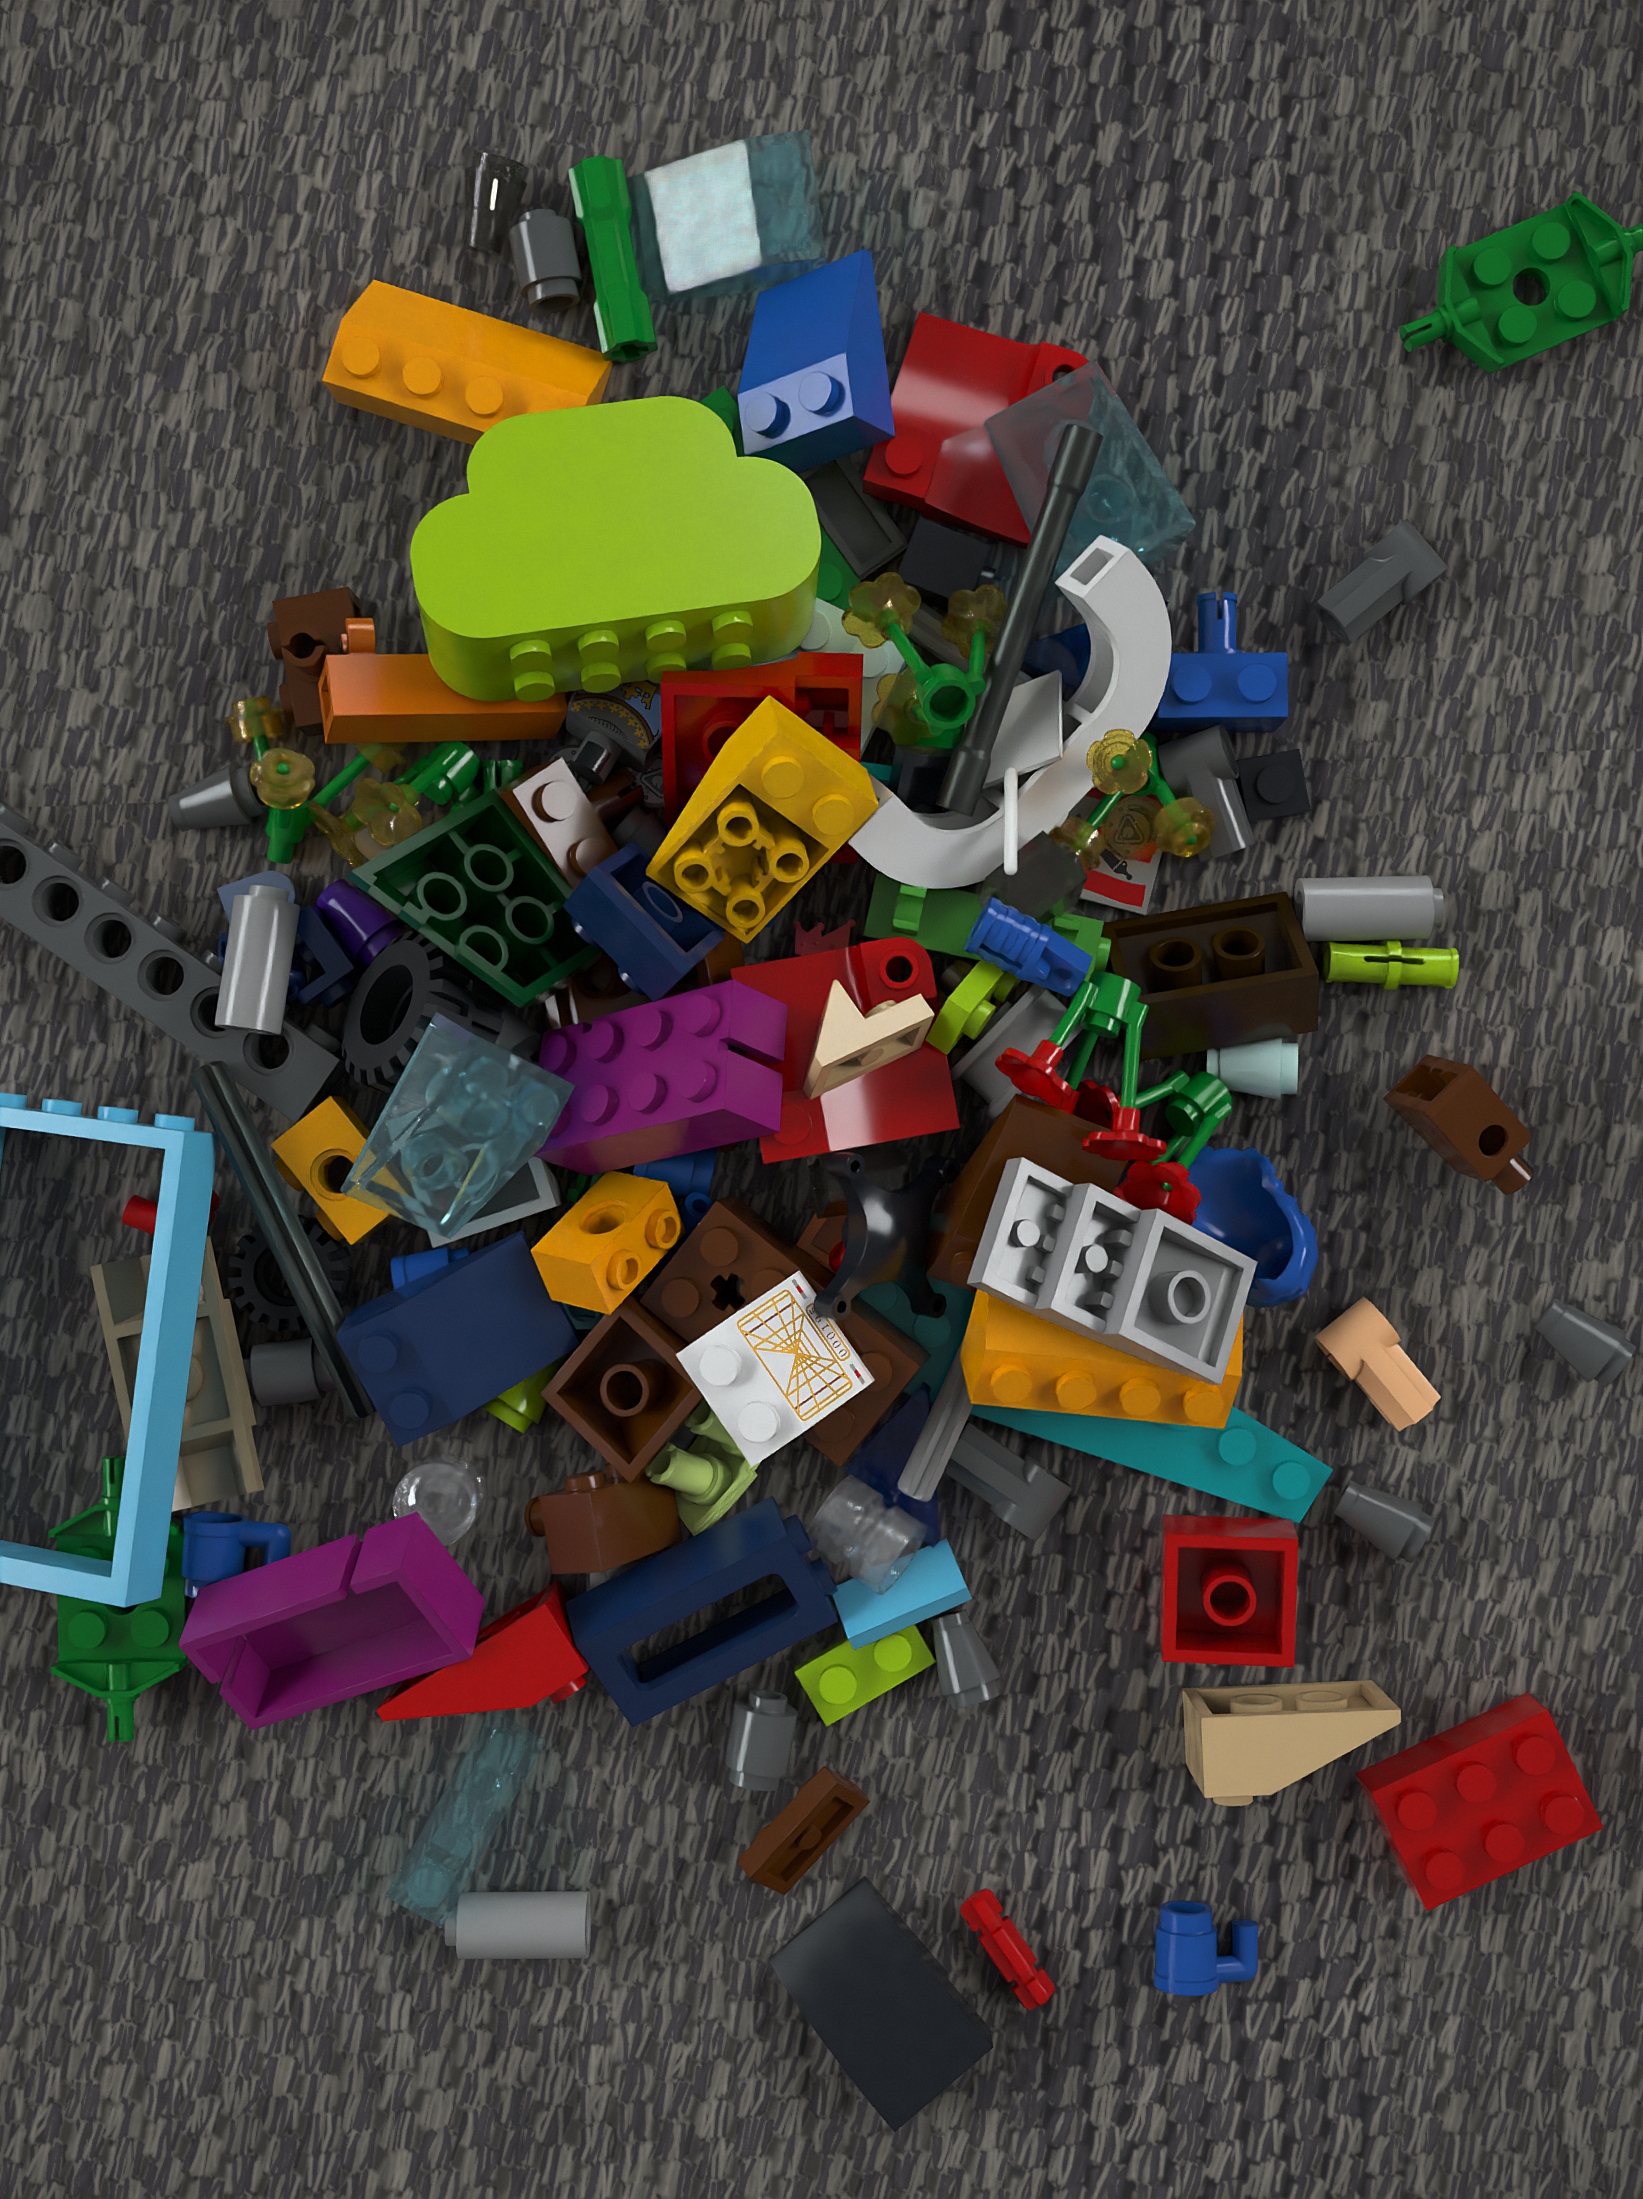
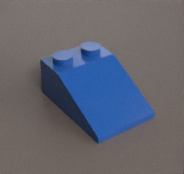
[737,249,895,474]

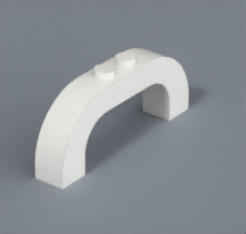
[846,534,1172,889]

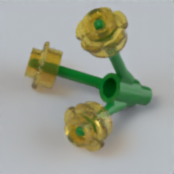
[223,696,408,864]
[1046,728,1216,874]

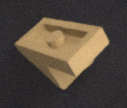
[803,980,935,1100]

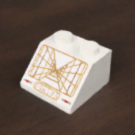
[676,1271,875,1467]

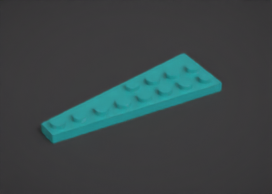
[857,1249,1333,1523]

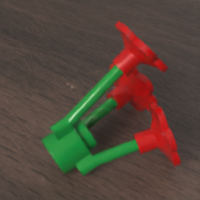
[995,971,1167,1161]
[1073,1069,1233,1226]

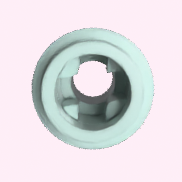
[1207,1037,1298,1100]

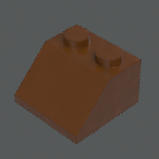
[540,1294,705,1484]

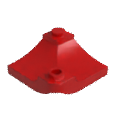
[862,311,1096,549]
[660,652,864,864]
[730,937,960,1164]

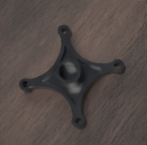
[813,1151,960,1321]

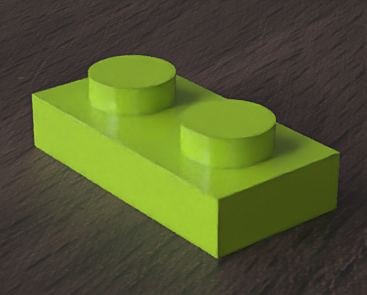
[925,959,1021,1055]
[794,1624,936,1727]

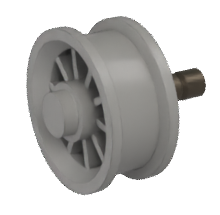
[935,965,1083,1120]

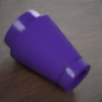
[317,879,405,967]

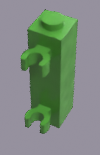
[863,873,1111,981]

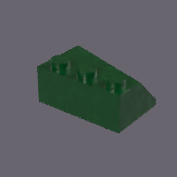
[346,789,606,1008]

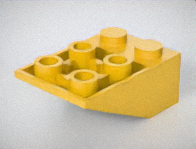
[646,695,879,944]

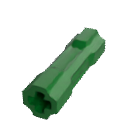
[568,155,658,363]

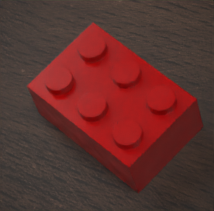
[1355,1693,1604,1911]

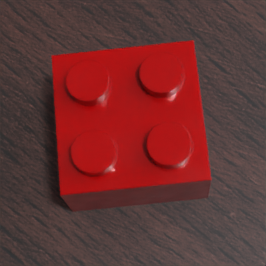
[1159,1514,1298,1668]

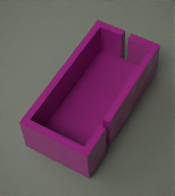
[531,979,787,1176]
[178,1512,486,1730]

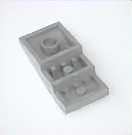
[967,1157,1257,1385]

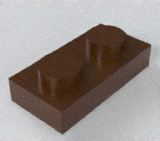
[737,1766,870,1896]

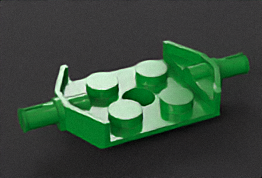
[1399,191,1643,374]
[48,1455,188,1742]

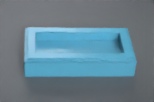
[832,1538,972,1650]

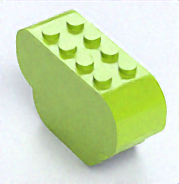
[410,396,821,702]

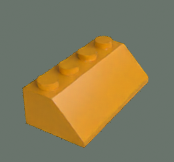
[322,280,614,446]
[959,1289,1243,1429]

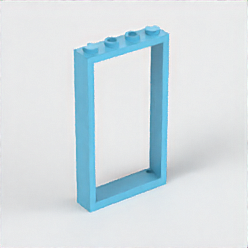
[0,1092,219,1608]

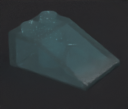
[626,129,826,306]
[984,359,1197,610]
[340,1012,576,1240]

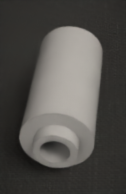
[1294,875,1444,942]
[214,885,300,1036]
[445,1891,591,1960]

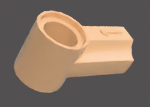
[1313,1297,1441,1432]

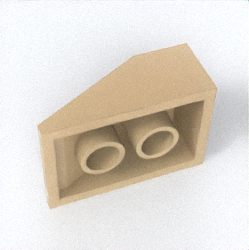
[1183,1680,1401,1806]

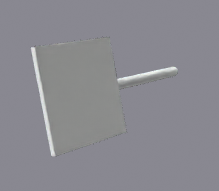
[965,669,1063,875]

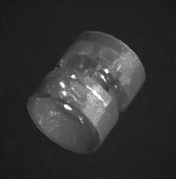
[392,1451,489,1546]
[807,1474,927,1596]

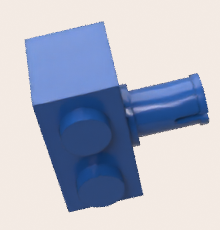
[1148,592,1288,733]

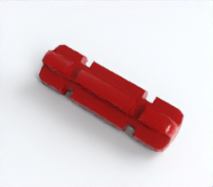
[960,1888,1055,2010]

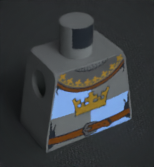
[566,680,662,785]

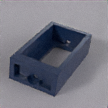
[565,1496,838,1728]

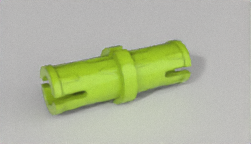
[1322,940,1459,991]

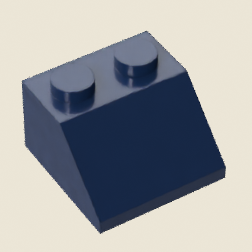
[562,841,726,1002]

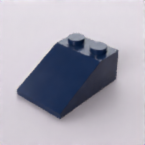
[335,1230,582,1448]

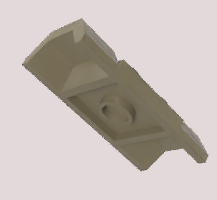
[90,1236,264,1512]

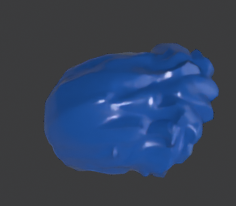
[1188,1146,1319,1308]

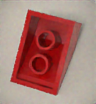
[376,1580,591,1721]

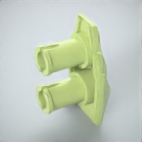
[645,1399,761,1536]

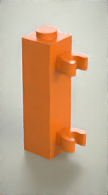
[318,618,573,744]

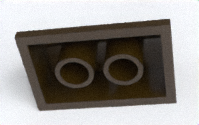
[1101,891,1319,1061]

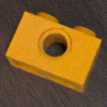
[270,1096,416,1245]
[530,1170,686,1315]

